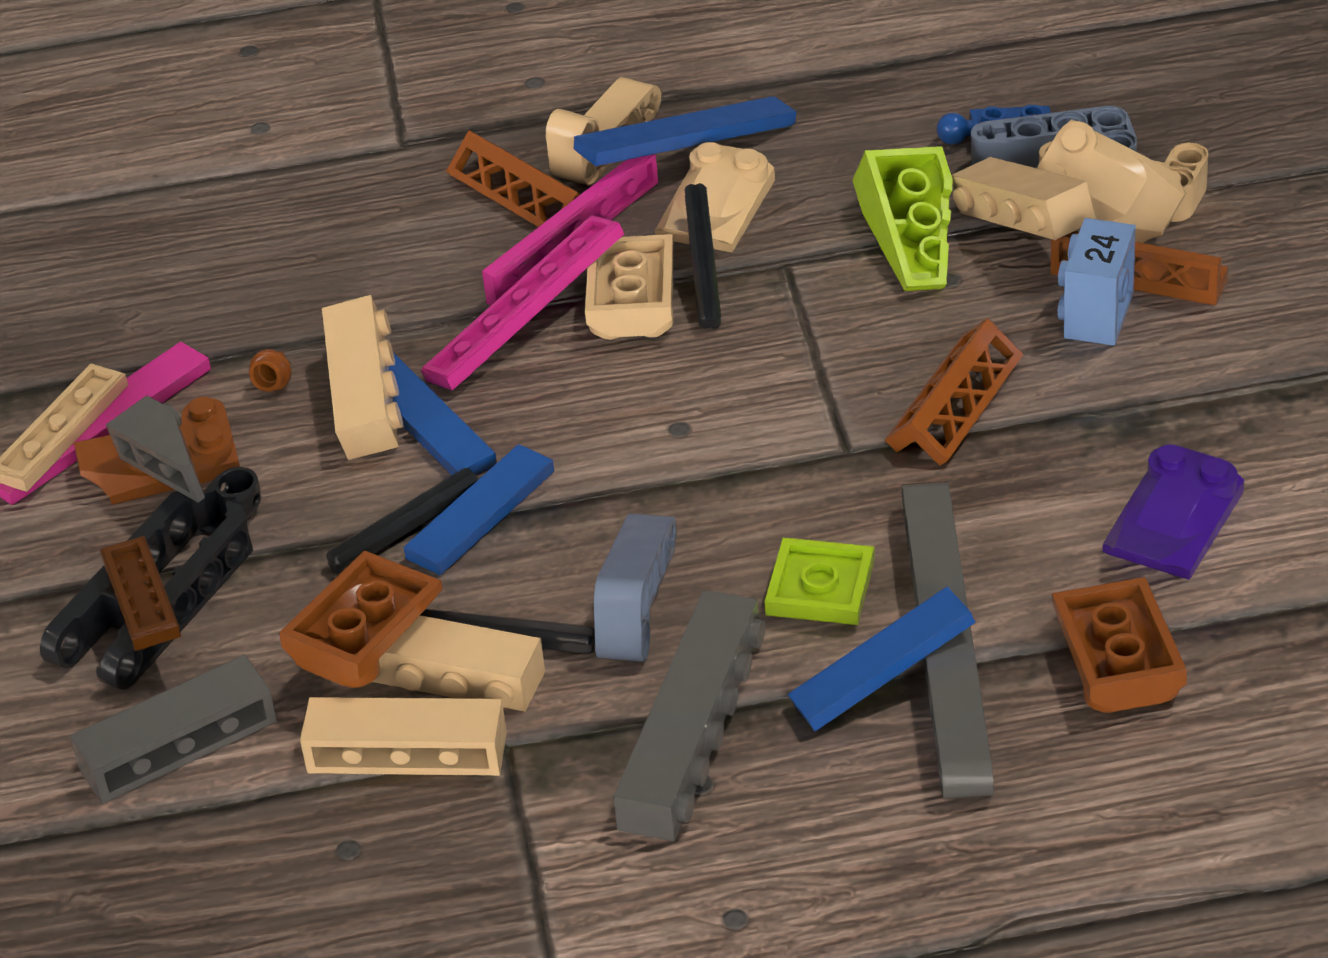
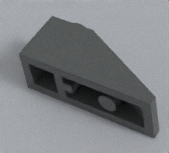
[106,395,205,502]

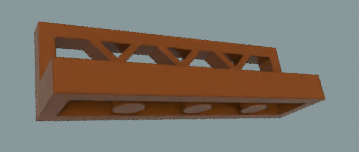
[446,130,581,227]
[1051,231,1228,306]
[885,318,1024,466]

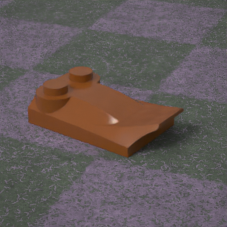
[74,397,240,505]
[279,550,443,688]
[1052,577,1187,713]

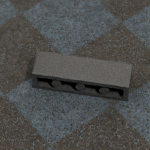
[69,654,277,804]

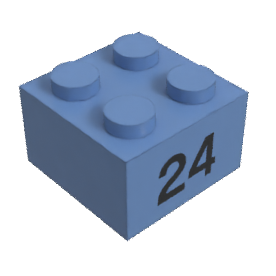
[1058,218,1136,346]

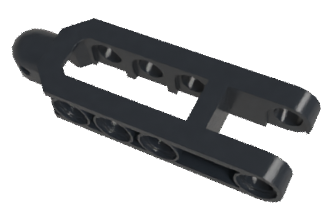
[40,467,261,690]

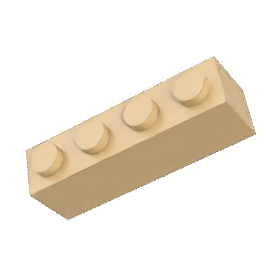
[951,157,1096,240]
[322,295,403,460]
[372,616,545,712]
[300,697,507,776]

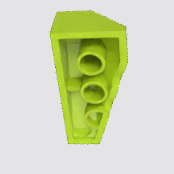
[852,146,953,291]

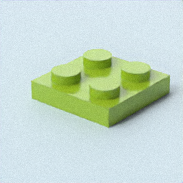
[764,537,875,625]

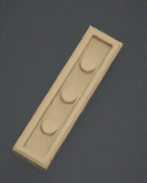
[0,363,128,492]

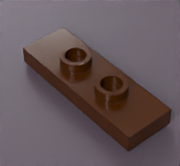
[100,536,181,651]

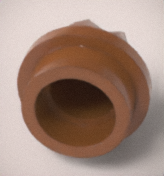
[249,349,292,392]

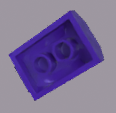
[1103,444,1244,580]

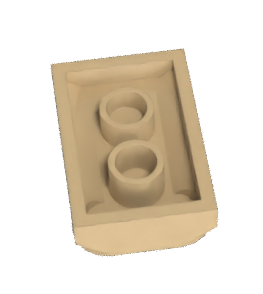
[1037,119,1186,243]
[655,142,775,252]
[585,234,674,340]

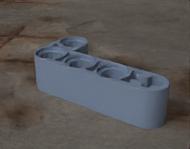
[971,106,1137,168]
[594,513,677,662]

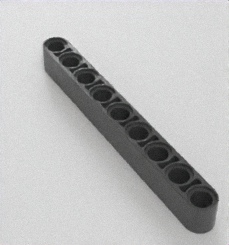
[901,481,994,799]

